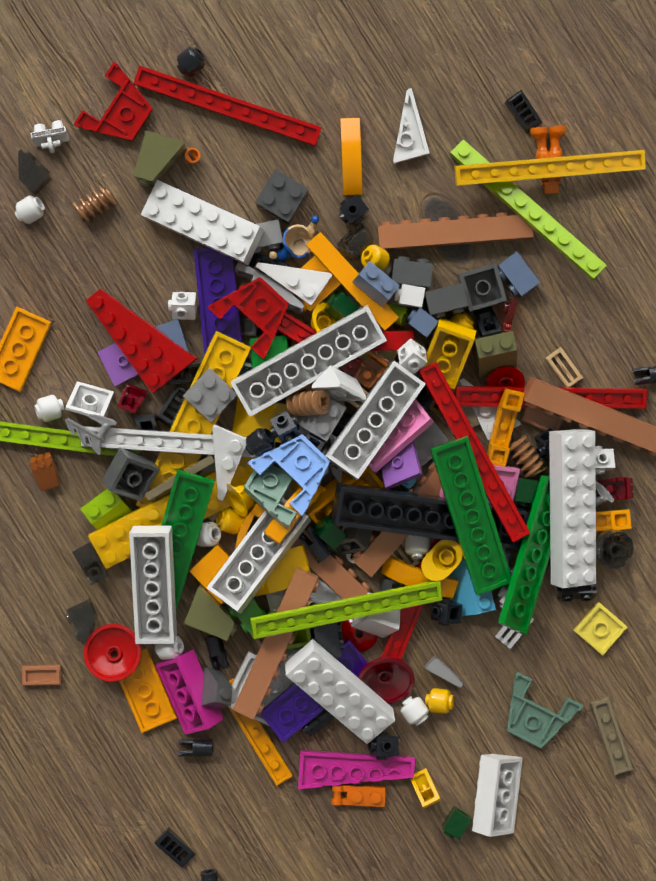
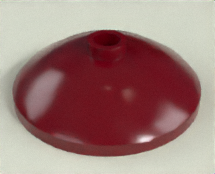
[358,657,415,705]

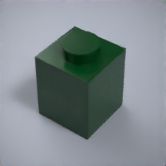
[324,292,359,322]
[514,478,538,507]
[313,515,348,550]
[442,806,471,839]

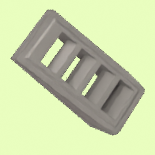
[424,655,463,688]

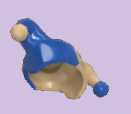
[269,216,319,262]

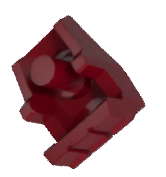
[117,384,147,414]
[598,477,634,500]

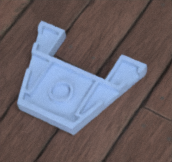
[248,434,331,517]

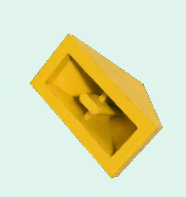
[410,768,441,808]

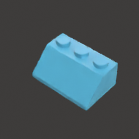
[449,556,496,616]

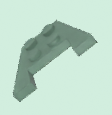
[244,463,297,529]
[506,671,583,748]

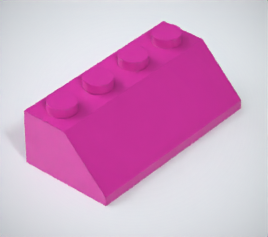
[155,649,224,735]

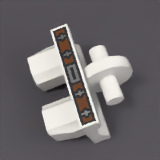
[31,120,70,153]

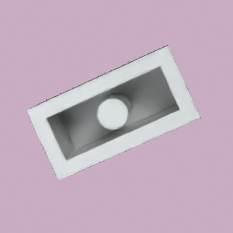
[394,284,425,309]

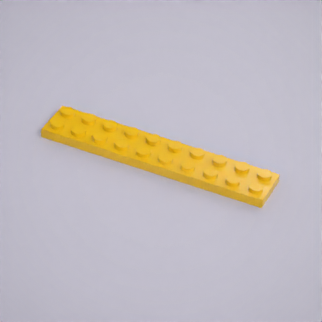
[136,331,251,507]
[88,457,256,569]

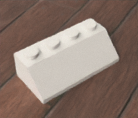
[472,754,523,837]

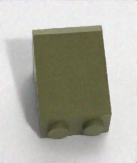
[133,131,187,188]
[472,331,517,379]
[184,584,238,641]

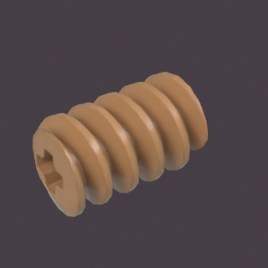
[72,186,117,222]
[286,390,331,417]
[509,435,547,478]

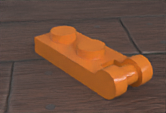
[331,784,386,807]

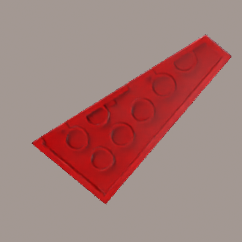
[86,289,198,393]

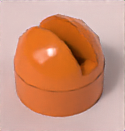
[184,148,200,164]

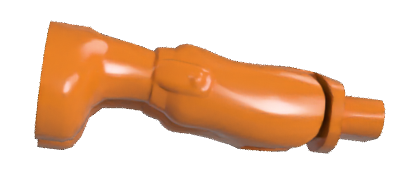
[530,126,566,194]

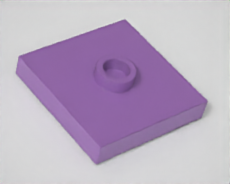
[97,343,139,387]
[381,441,422,489]

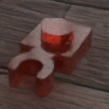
[501,299,518,332]

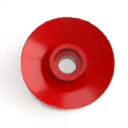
[487,366,525,387]
[341,619,378,652]

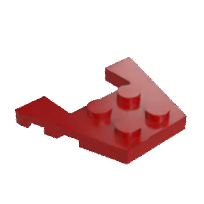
[73,62,153,142]
[207,277,289,359]

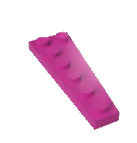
[298,750,415,789]

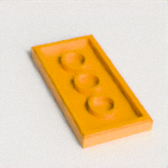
[0,306,53,392]
[119,648,177,733]

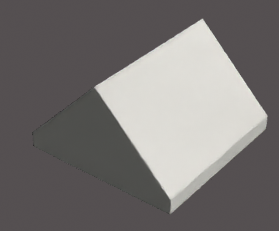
[312,365,366,402]
[65,381,114,417]
[351,592,400,638]

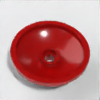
[84,624,142,682]

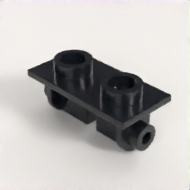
[556,584,597,602]
[302,709,335,737]

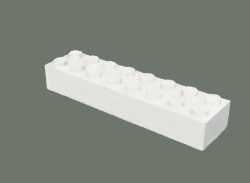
[230,305,387,417]
[549,429,596,588]

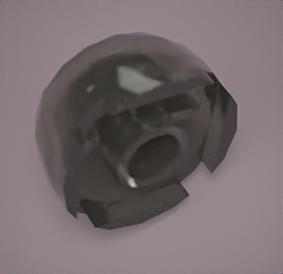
[336,223,373,261]
[596,529,634,569]

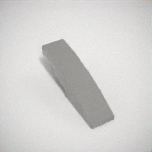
[235,262,304,314]

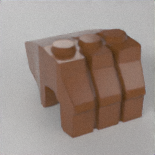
[354,350,389,390]
[30,452,60,491]

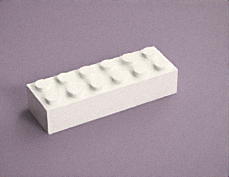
[141,180,264,265]
[325,361,426,480]
[207,498,311,614]
[129,526,177,644]
[285,639,395,744]

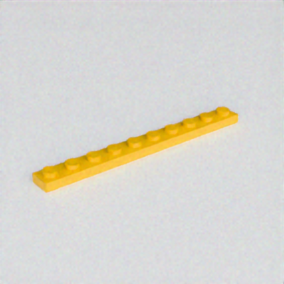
[454,150,646,186]

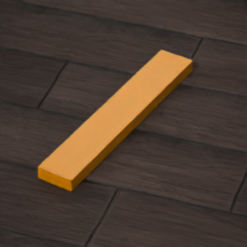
[306,232,399,331]
[229,678,293,786]

